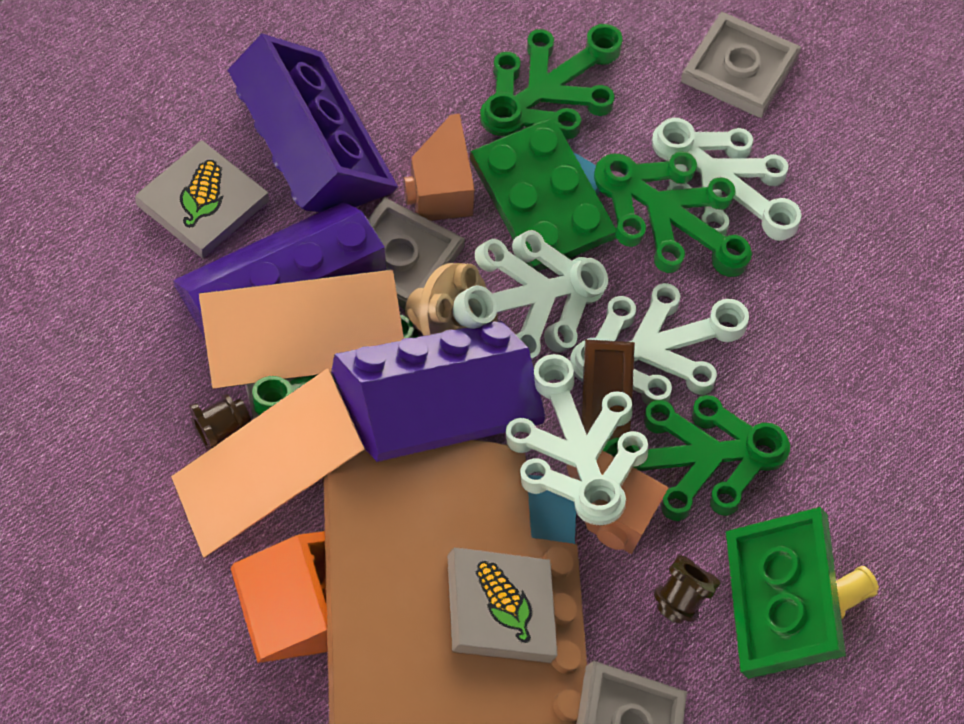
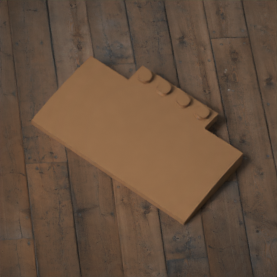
[324,440,587,724]

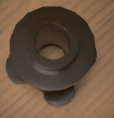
[189,394,252,451]
[654,555,721,624]

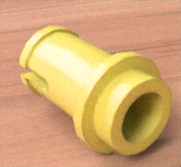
[836,566,879,619]

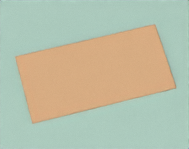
[199,270,404,389]
[171,368,365,558]

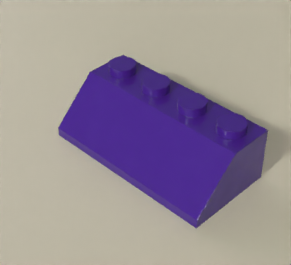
[228,33,398,213]
[173,202,386,338]
[331,321,546,462]

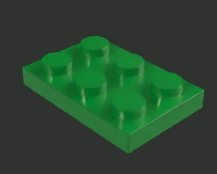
[470,117,616,272]
[726,507,846,679]

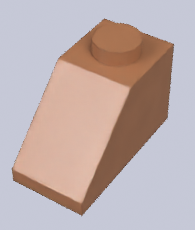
[403,114,475,221]
[566,451,669,554]

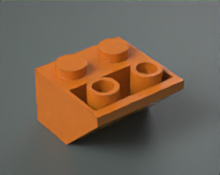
[230,531,328,663]

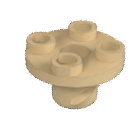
[405,263,498,336]

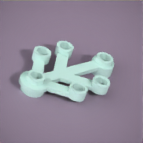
[652,118,801,241]
[453,230,608,359]
[570,283,749,406]
[506,354,648,525]

